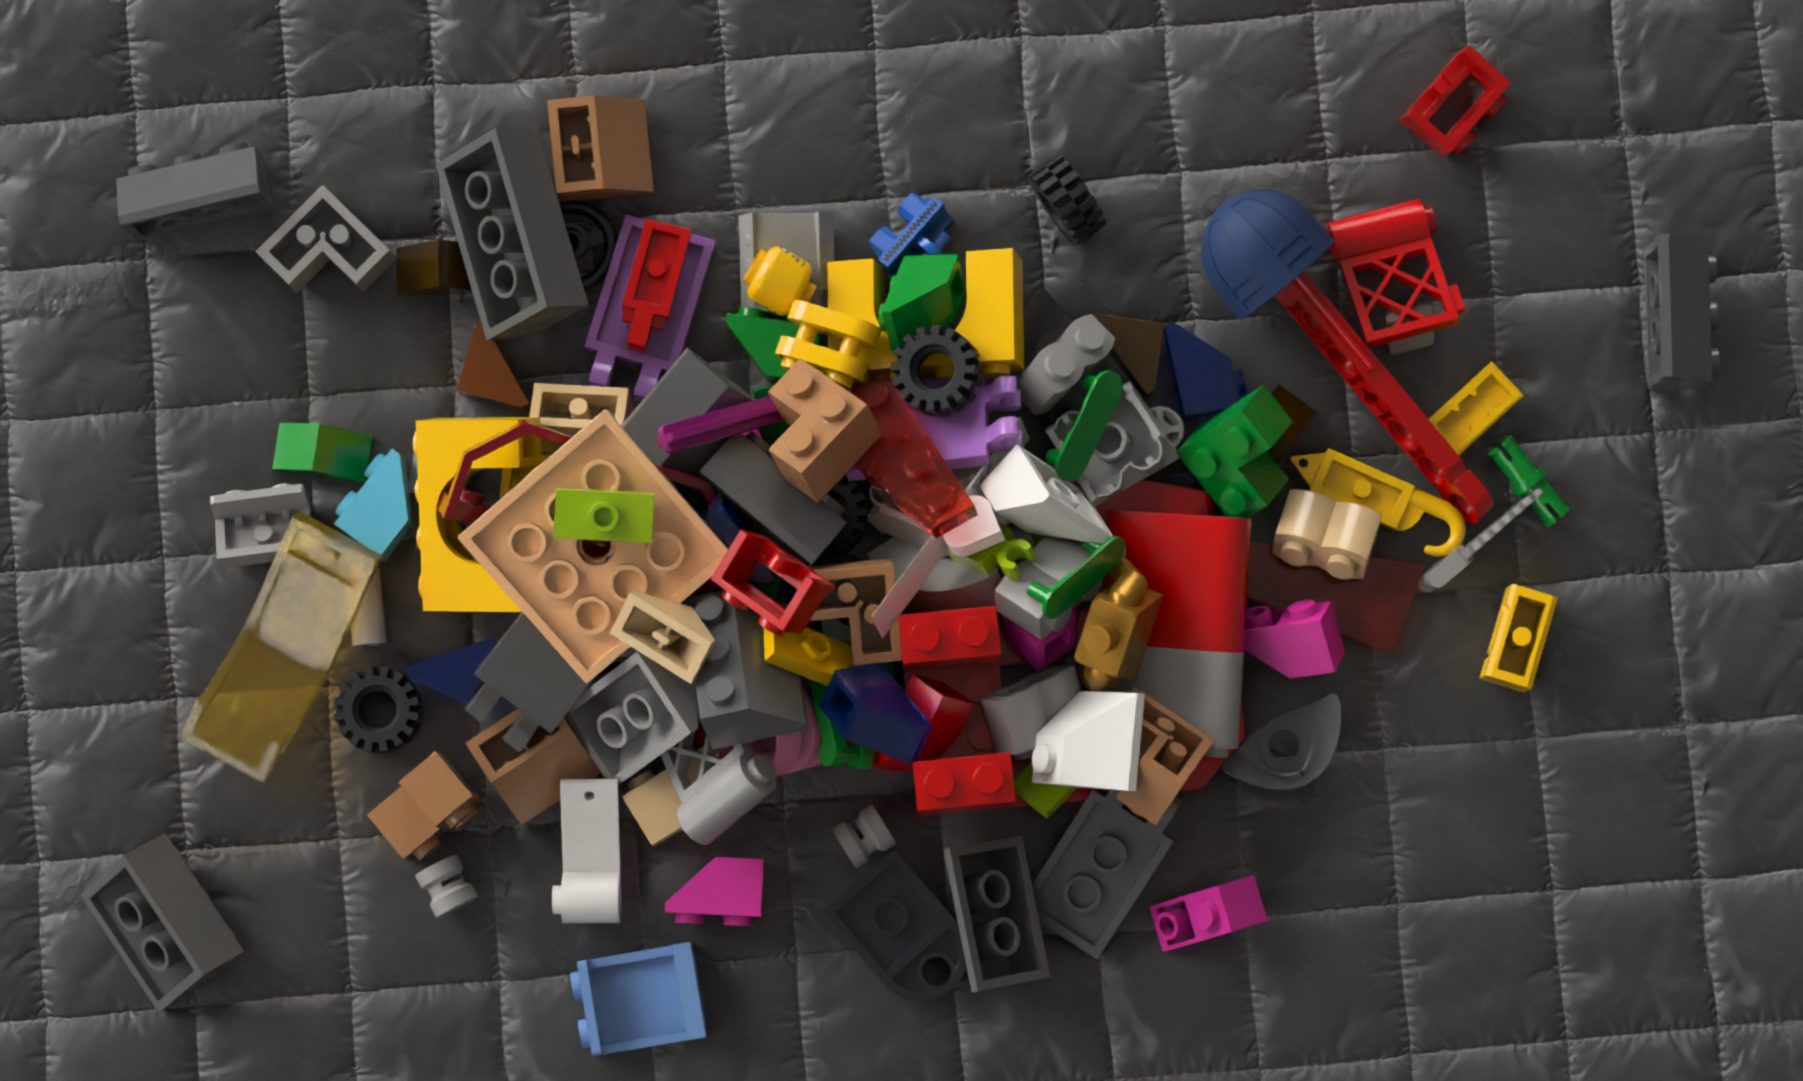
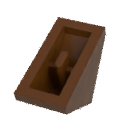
[456,322,531,413]

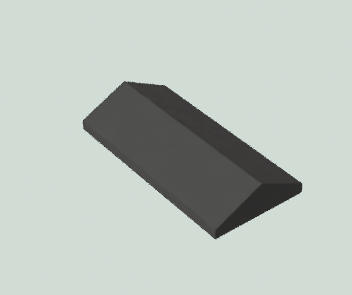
[621,347,756,497]

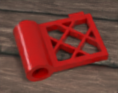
[1327,199,1465,348]

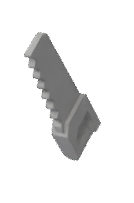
[1417,487,1543,593]

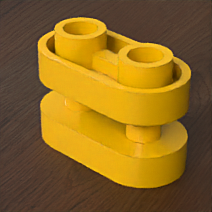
[775,300,882,390]

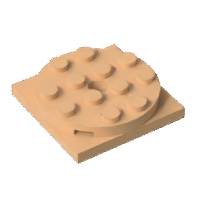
[457,408,728,684]

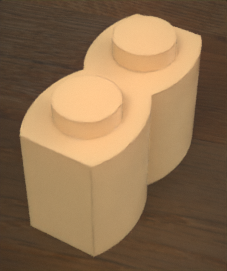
[1272,489,1382,579]

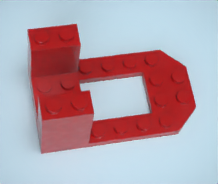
[898,606,1245,817]

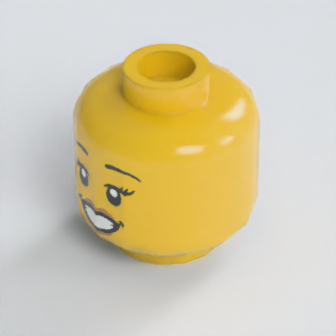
[743,246,816,316]

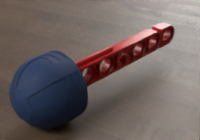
[1201,190,1494,524]

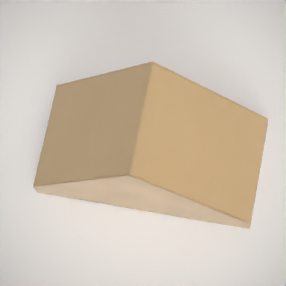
[610,591,715,684]

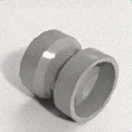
[832,804,896,869]
[415,854,479,918]

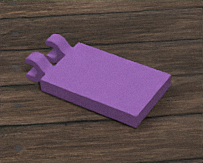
[584,215,716,402]
[846,374,1023,481]

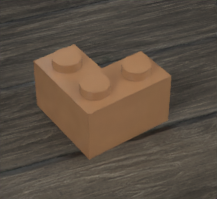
[768,358,882,503]
[796,558,902,665]
[1116,686,1214,825]
[367,751,482,861]

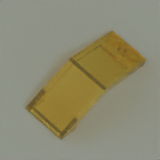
[180,511,382,783]

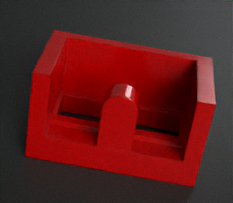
[1398,45,1511,157]
[711,530,837,637]

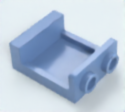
[570,942,709,1057]

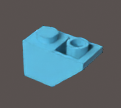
[334,449,414,562]

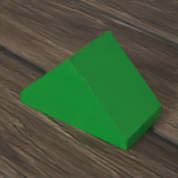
[272,423,374,483]

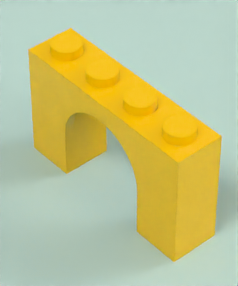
[827,248,1024,389]
[413,417,542,612]

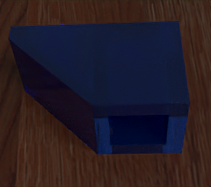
[819,663,934,764]

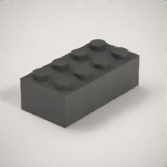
[436,128,588,341]

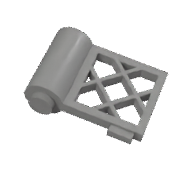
[661,712,777,845]

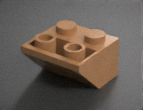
[547,95,654,202]
[466,709,602,825]

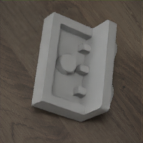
[210,484,314,569]

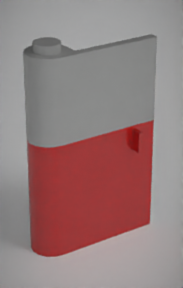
[1103,510,1252,758]

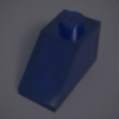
[1163,322,1247,422]

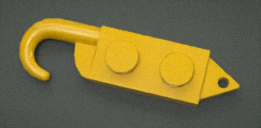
[1290,448,1466,557]

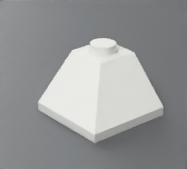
[979,444,1113,544]
[1032,691,1145,792]

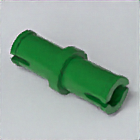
[1487,435,1571,528]

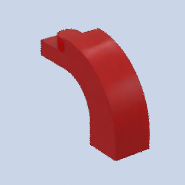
[845,675,974,772]

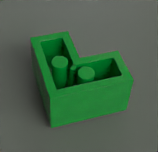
[1176,385,1293,518]

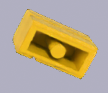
[1479,584,1558,693]

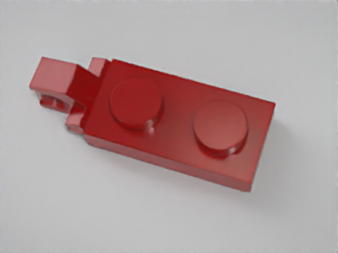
[621,218,692,354]

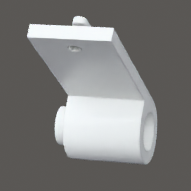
[552,779,622,924]

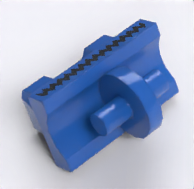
[868,193,955,278]

